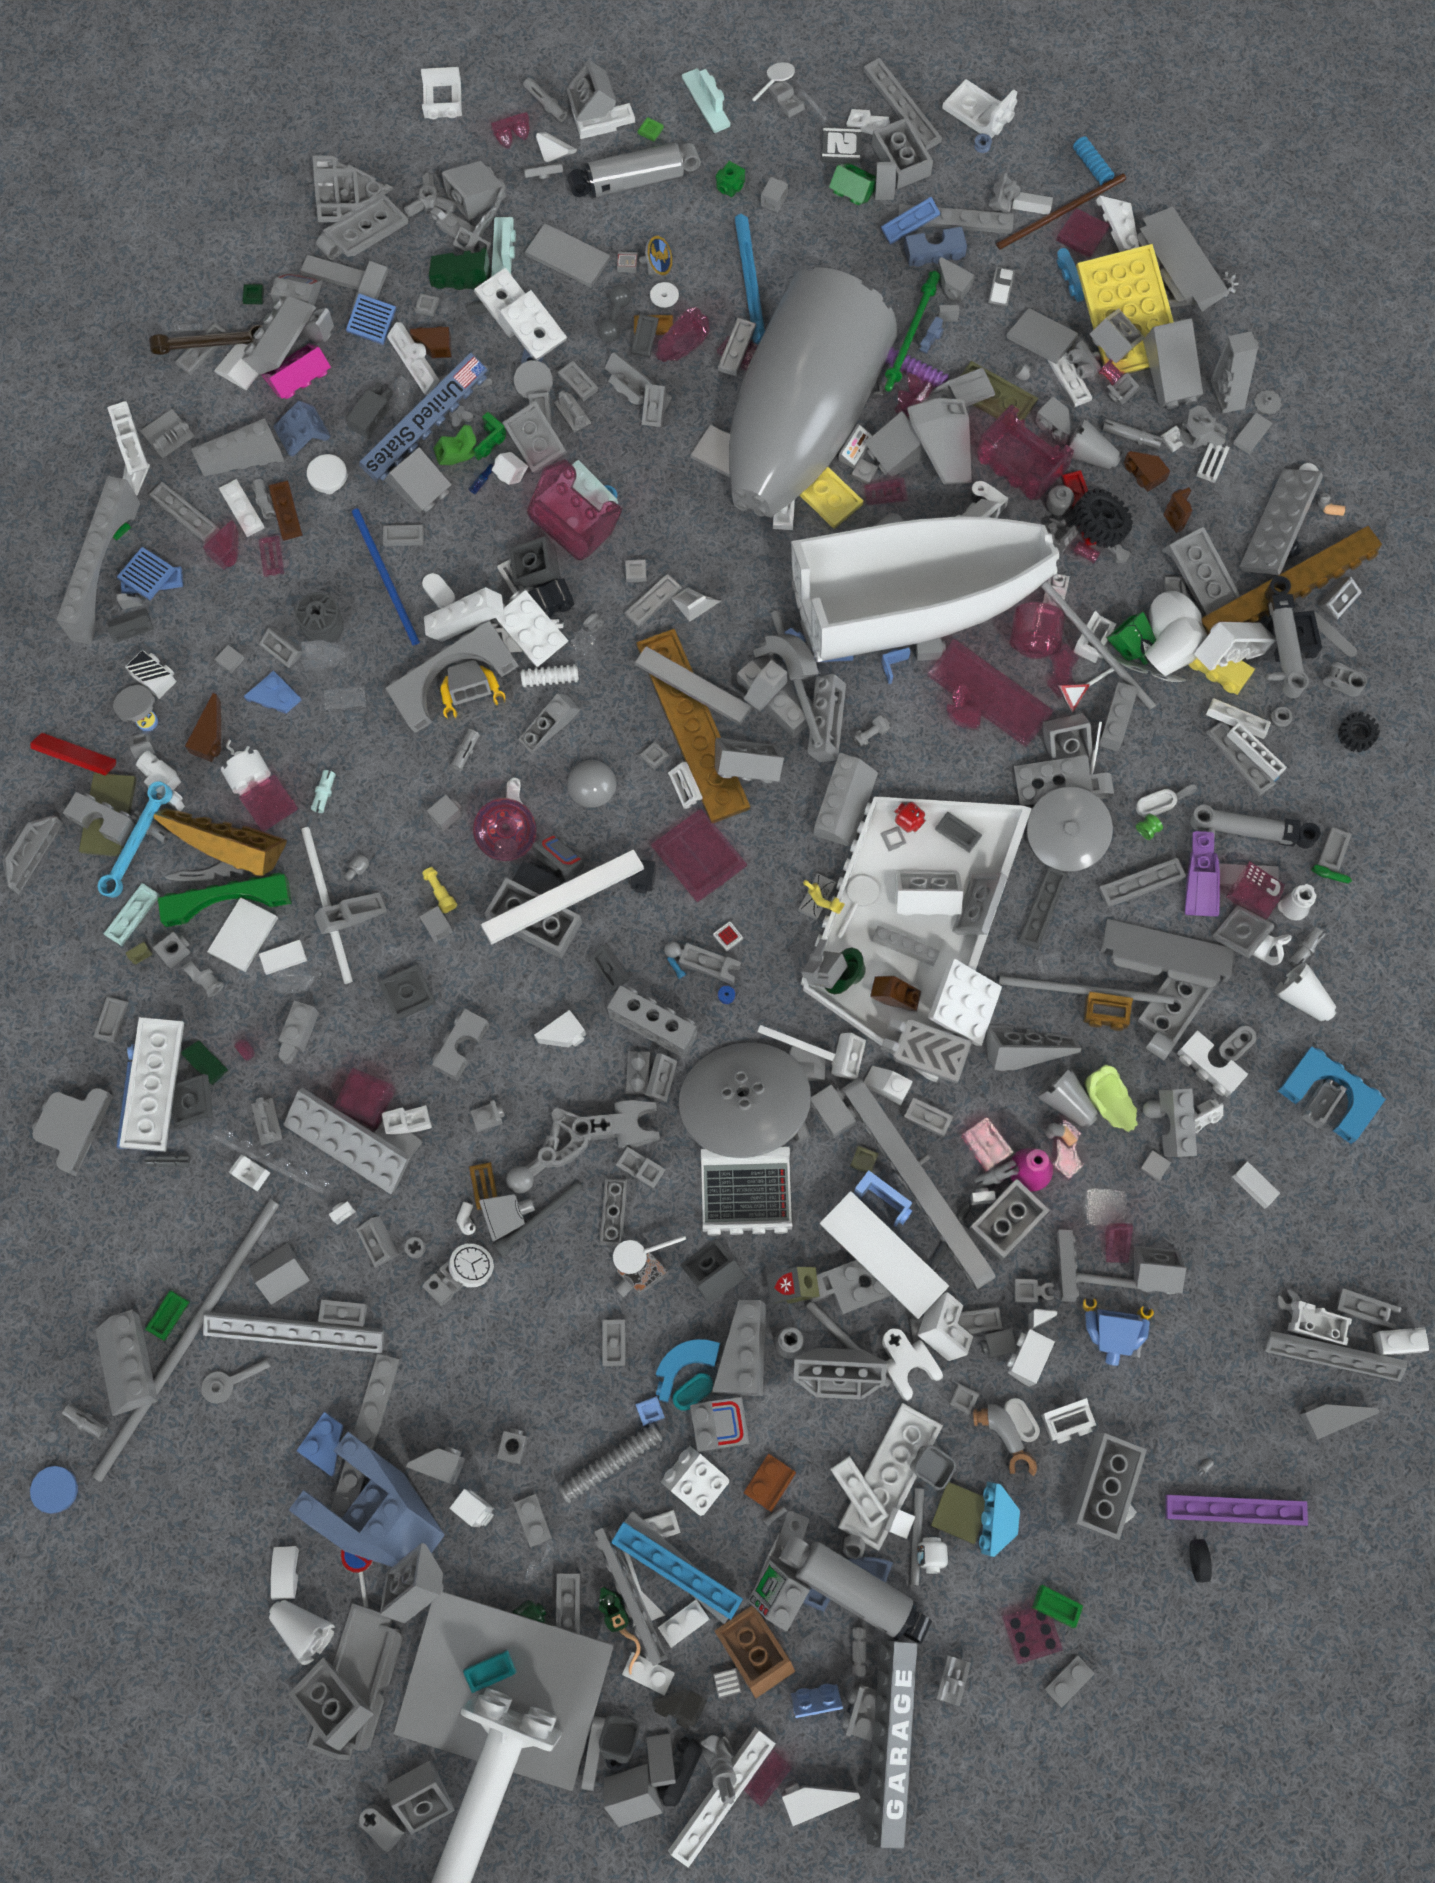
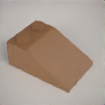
[715,1606,795,1699]

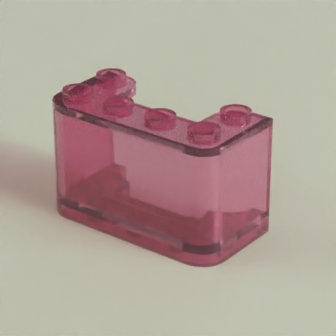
[977,404,1074,500]

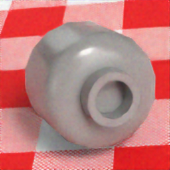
[1046,485,1074,516]

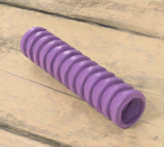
[885,347,949,388]

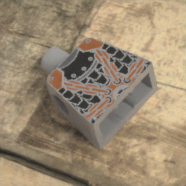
[614,1241,669,1298]

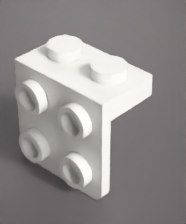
[661,1446,729,1516]

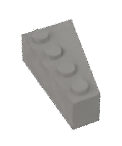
[1211,331,1259,414]
[191,418,284,476]
[712,1300,766,1396]

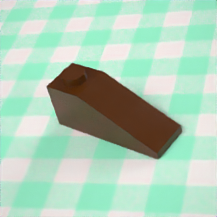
[185,693,221,762]

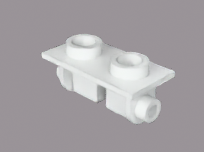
[1194,1099,1223,1133]

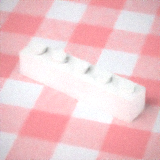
[1227,722,1287,780]

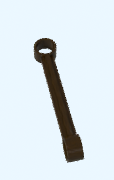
[149,325,263,355]

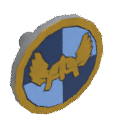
[639,236,672,276]

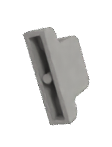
[32,1088,114,1177]

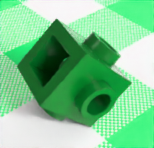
[715,160,745,198]

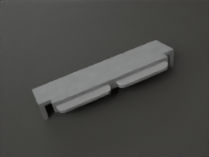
[1137,207,1229,312]
[1100,919,1234,988]
[307,1603,403,1760]

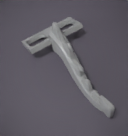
[453,187,505,253]

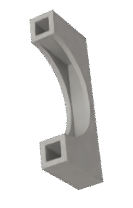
[386,621,519,733]

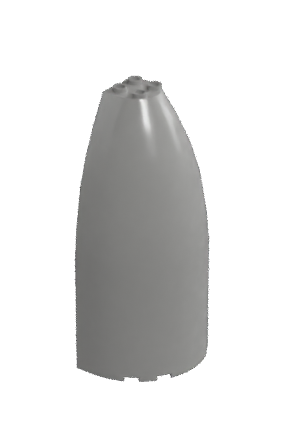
[729,267,897,518]

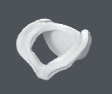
[1253,934,1292,965]

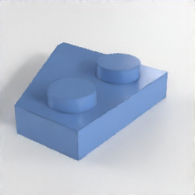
[244,671,301,713]
[296,1412,344,1477]

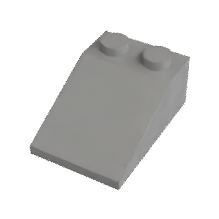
[289,1658,374,1751]

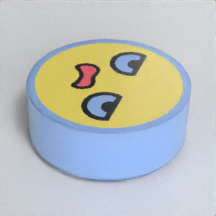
[136,711,158,731]

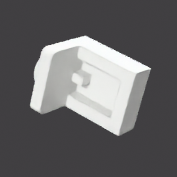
[229,1155,270,1192]

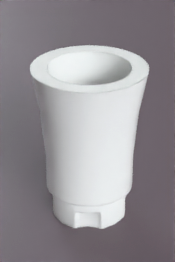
[1281,884,1316,920]

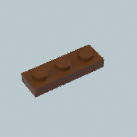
[268,480,303,541]

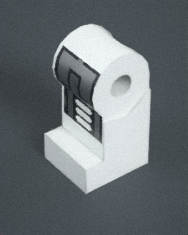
[971,481,1008,514]

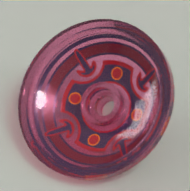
[473,798,537,861]

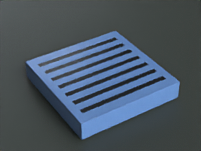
[346,294,396,345]
[117,547,175,600]

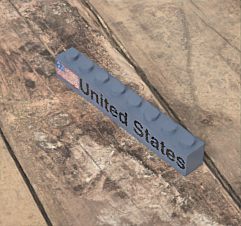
[359,353,488,483]

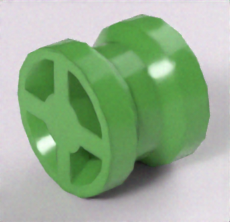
[1136,814,1163,840]

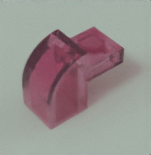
[947,684,982,731]

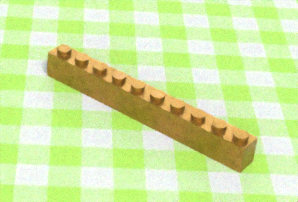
[1201,526,1382,635]

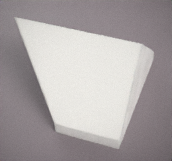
[672,588,721,622]

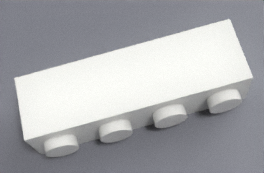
[424,587,504,642]

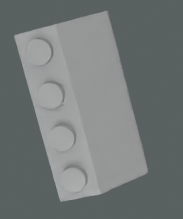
[242,296,316,375]
[737,656,813,738]
[813,753,878,847]
[95,1310,158,1416]
[1068,1433,1147,1540]

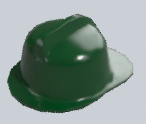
[825,947,866,995]

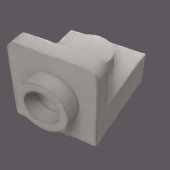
[471,1100,505,1133]

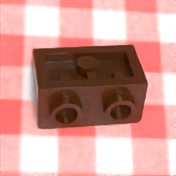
[1163,487,1193,534]

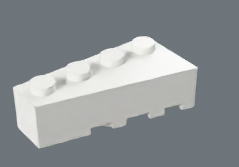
[1194,622,1276,670]

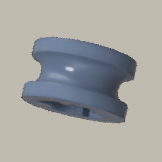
[974,133,992,153]

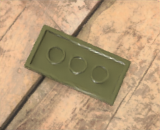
[960,361,1038,430]
[79,773,137,856]

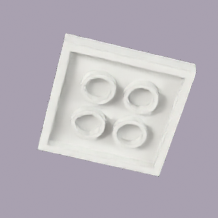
[928,958,1002,1046]

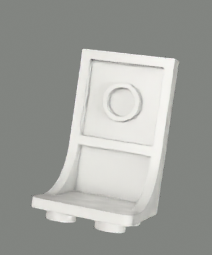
[942,79,1017,139]
[493,590,568,668]

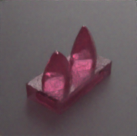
[491,112,529,149]
[894,373,934,416]

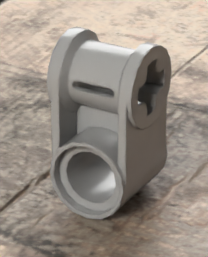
[1323,662,1367,697]
[359,1805,406,1852]

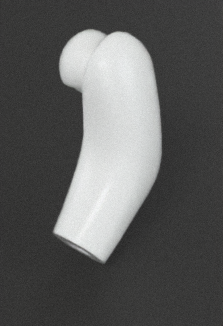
[506,778,528,817]

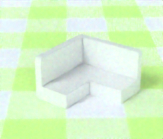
[918,1292,973,1361]

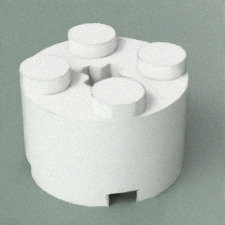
[221,750,271,797]

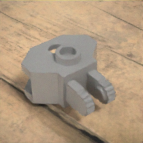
[1180,405,1227,449]

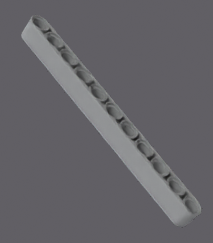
[840,1078,996,1290]

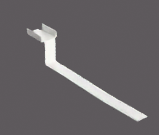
[758,1025,835,1067]

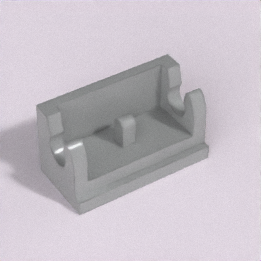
[1299,1079,1347,1128]

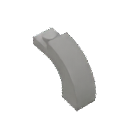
[753,634,819,680]

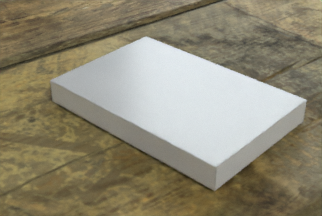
[207,897,278,972]

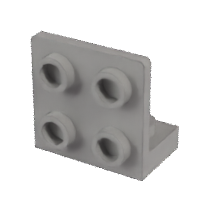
[841,1683,877,1741]

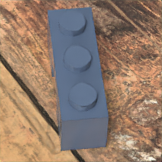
[904,227,967,267]

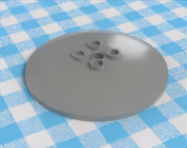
[679,1043,811,1158]

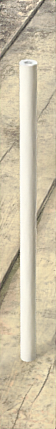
[301,827,353,984]

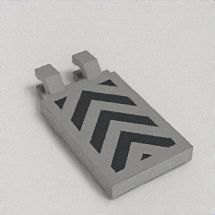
[881,1018,972,1084]

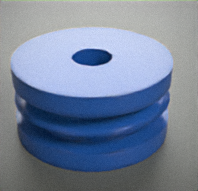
[718,986,735,1004]

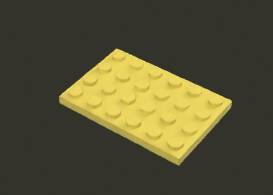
[1076,244,1174,379]

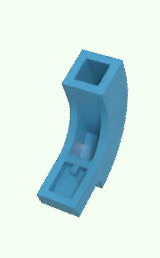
[656,1339,720,1403]

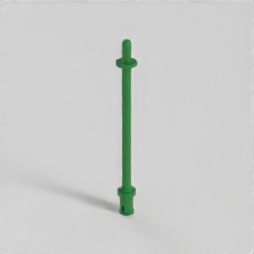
[885,271,941,392]

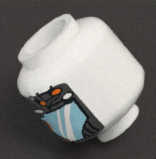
[917,1537,948,1574]

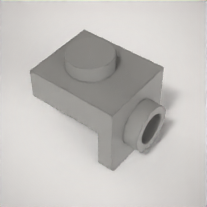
[1107,372,1141,404]

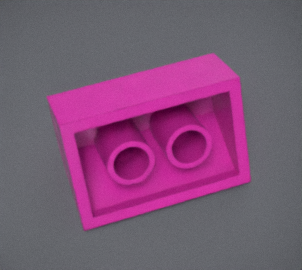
[261,343,331,399]

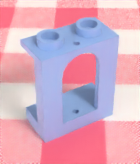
[853,1170,912,1227]

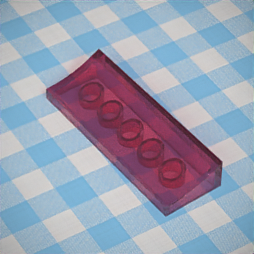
[927,639,1053,747]

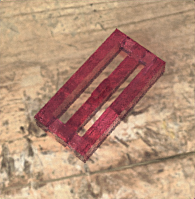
[259,536,285,577]

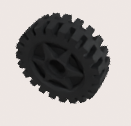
[1072,489,1133,548]

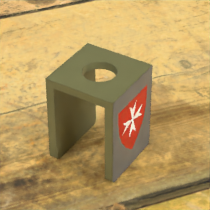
[767,1267,820,1304]

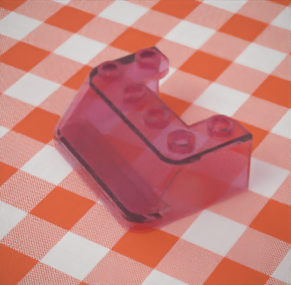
[527,459,623,560]

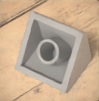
[249,1243,310,1305]
[604,1763,664,1827]

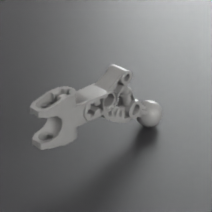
[506,1100,660,1194]

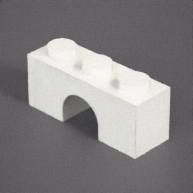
[1177,1030,1248,1097]
[449,1489,494,1527]

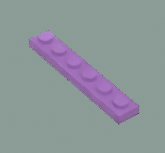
[1165,1495,1308,1526]

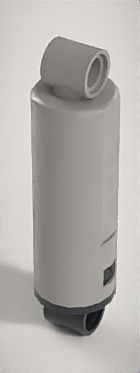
[567,142,701,199]
[779,1536,932,1644]

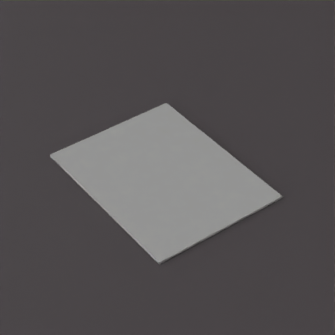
[394,1591,614,1791]

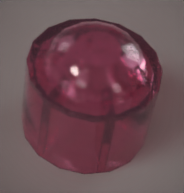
[1010,602,1065,659]

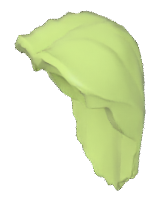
[1084,1065,1138,1132]

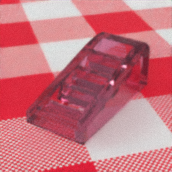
[865,477,908,505]

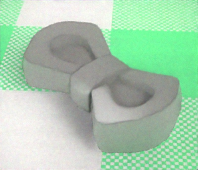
[1106,544,1130,563]

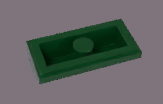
[180,1041,228,1085]

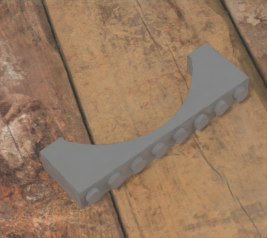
[56,476,140,645]

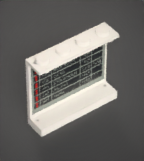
[701,1147,792,1236]

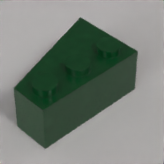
[429,248,491,290]

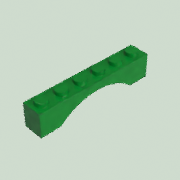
[158,873,292,927]

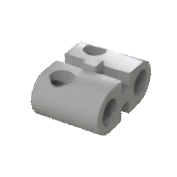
[422,1261,463,1306]

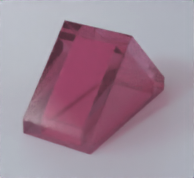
[1105,1223,1133,1263]

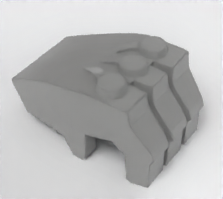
[1045,518,1078,553]

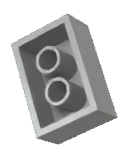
[872,117,933,189]
[968,1179,1050,1262]

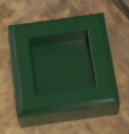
[242,284,264,304]

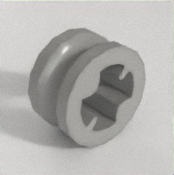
[583,613,604,633]
[404,1237,426,1258]

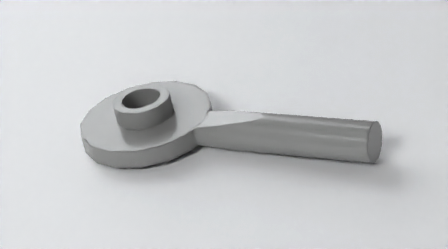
[201,1358,271,1404]

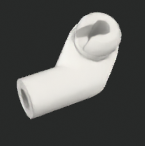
[456,1202,476,1235]

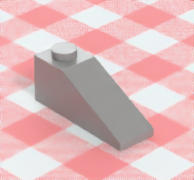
[1300,1402,1380,1440]

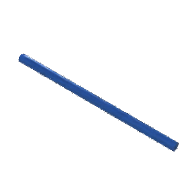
[352,509,420,646]

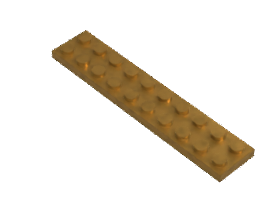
[636,629,750,824]

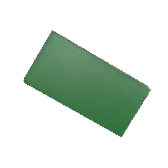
[145,1290,190,1341]
[1032,1585,1083,1628]

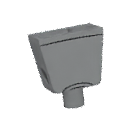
[479,1194,535,1241]

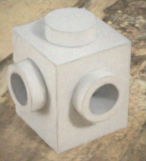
[492,452,528,485]

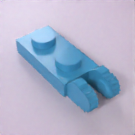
[1057,248,1084,302]

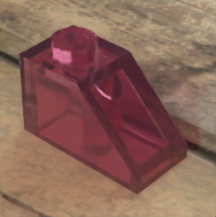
[203,520,239,570]

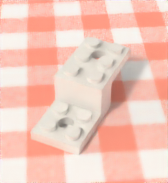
[474,268,567,361]

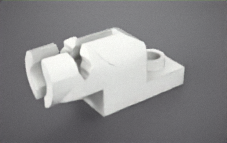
[136,751,185,812]

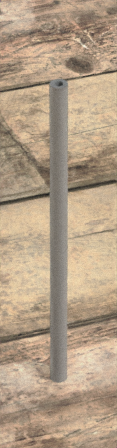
[1041,581,1156,710]
[771,611,823,747]
[999,976,1174,1004]

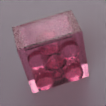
[333,1068,396,1129]

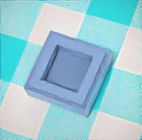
[635,1396,665,1426]

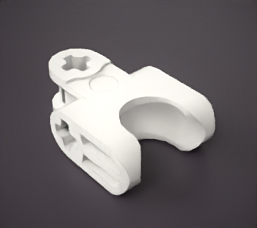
[882,1329,943,1401]

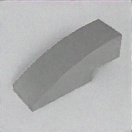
[314,893,387,934]

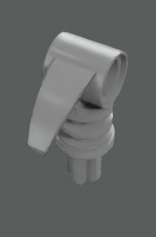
[700,1735,737,1804]

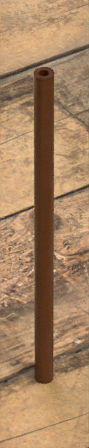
[996,173,1126,250]

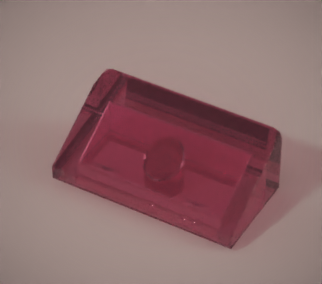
[744,1750,792,1807]

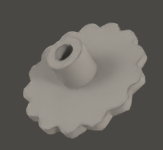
[1254,390,1282,415]

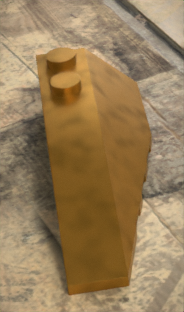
[153,808,287,876]

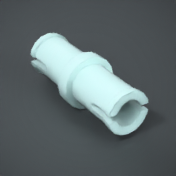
[311,770,336,813]

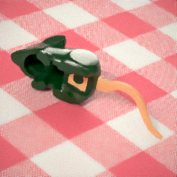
[598,1586,641,1675]

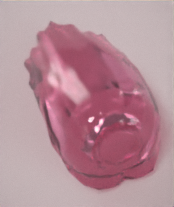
[655,307,710,362]

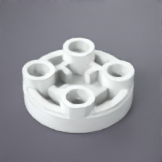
[307,454,348,494]

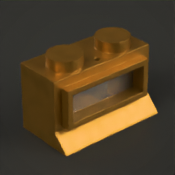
[1083,992,1133,1031]

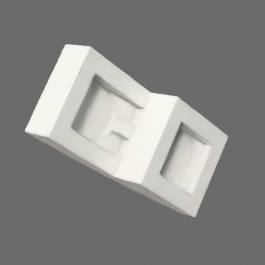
[847,109,890,135]
[382,1105,432,1134]

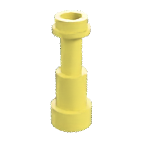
[422,867,457,913]

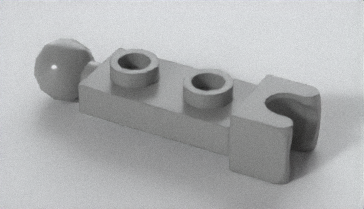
[664,941,741,985]

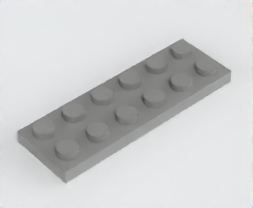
[1240,469,1323,575]
[284,1088,411,1194]

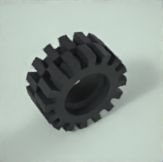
[1338,712,1380,752]

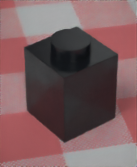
[630,859,656,894]

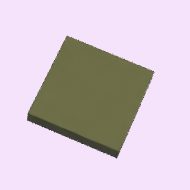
[930,1482,985,1544]

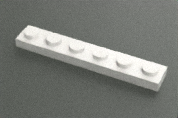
[668,1727,776,1868]

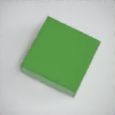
[638,117,664,142]

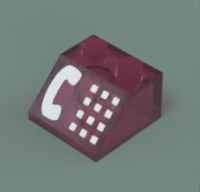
[1225,861,1285,919]

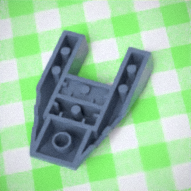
[289,1432,445,1567]

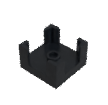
[1268,610,1322,662]

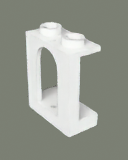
[421,67,462,119]

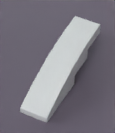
[107,401,149,475]

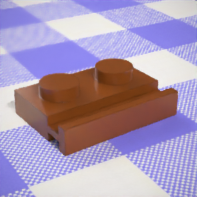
[744,1453,796,1512]

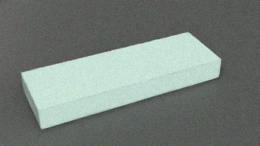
[104,883,160,946]

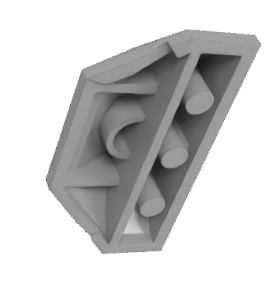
[2,815,63,895]
[794,1348,887,1400]

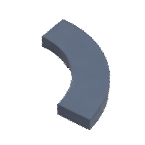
[803,1557,893,1612]

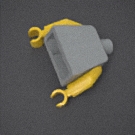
[440,660,505,719]

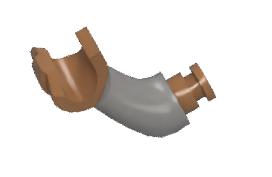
[973,1404,1037,1476]

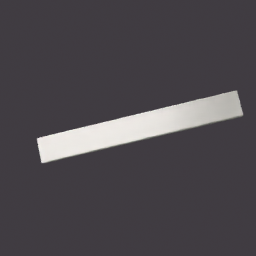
[481,849,644,945]

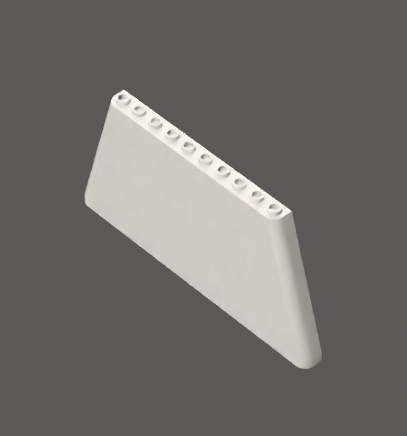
[800,797,1032,1082]

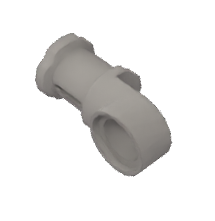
[182,960,224,997]

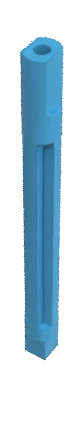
[735,214,765,345]

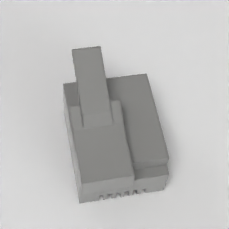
[801,939,847,989]

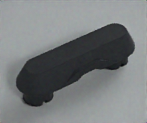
[657,1737,702,1806]

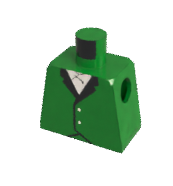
[1106,612,1156,665]

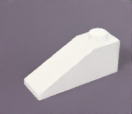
[782,1783,860,1826]

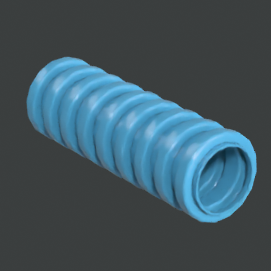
[1073,136,1114,185]

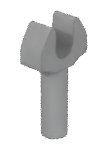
[1276,1289,1300,1316]

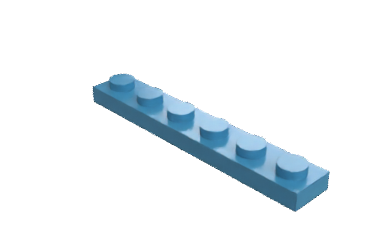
[611,1522,743,1620]

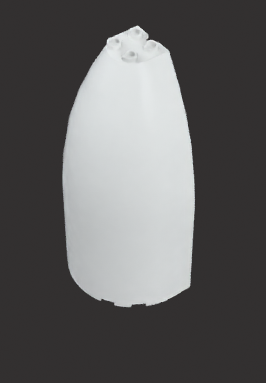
[791,517,1059,662]

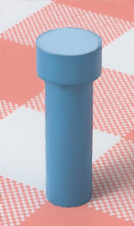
[667,958,686,979]

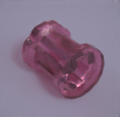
[1098,359,1125,386]

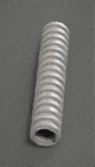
[558,1423,662,1503]

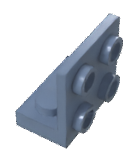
[273,401,331,456]

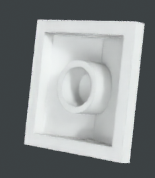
[214,344,259,390]

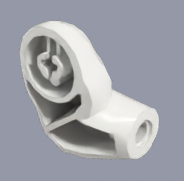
[1145,591,1208,676]

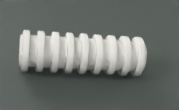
[521,664,579,688]

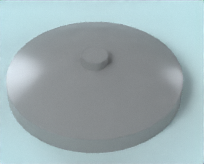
[1027,787,1113,872]

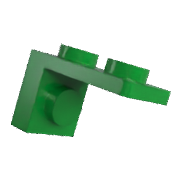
[474,412,507,461]

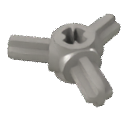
[404,173,456,217]

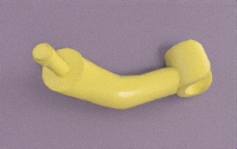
[803,880,845,914]

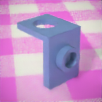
[881,648,910,684]

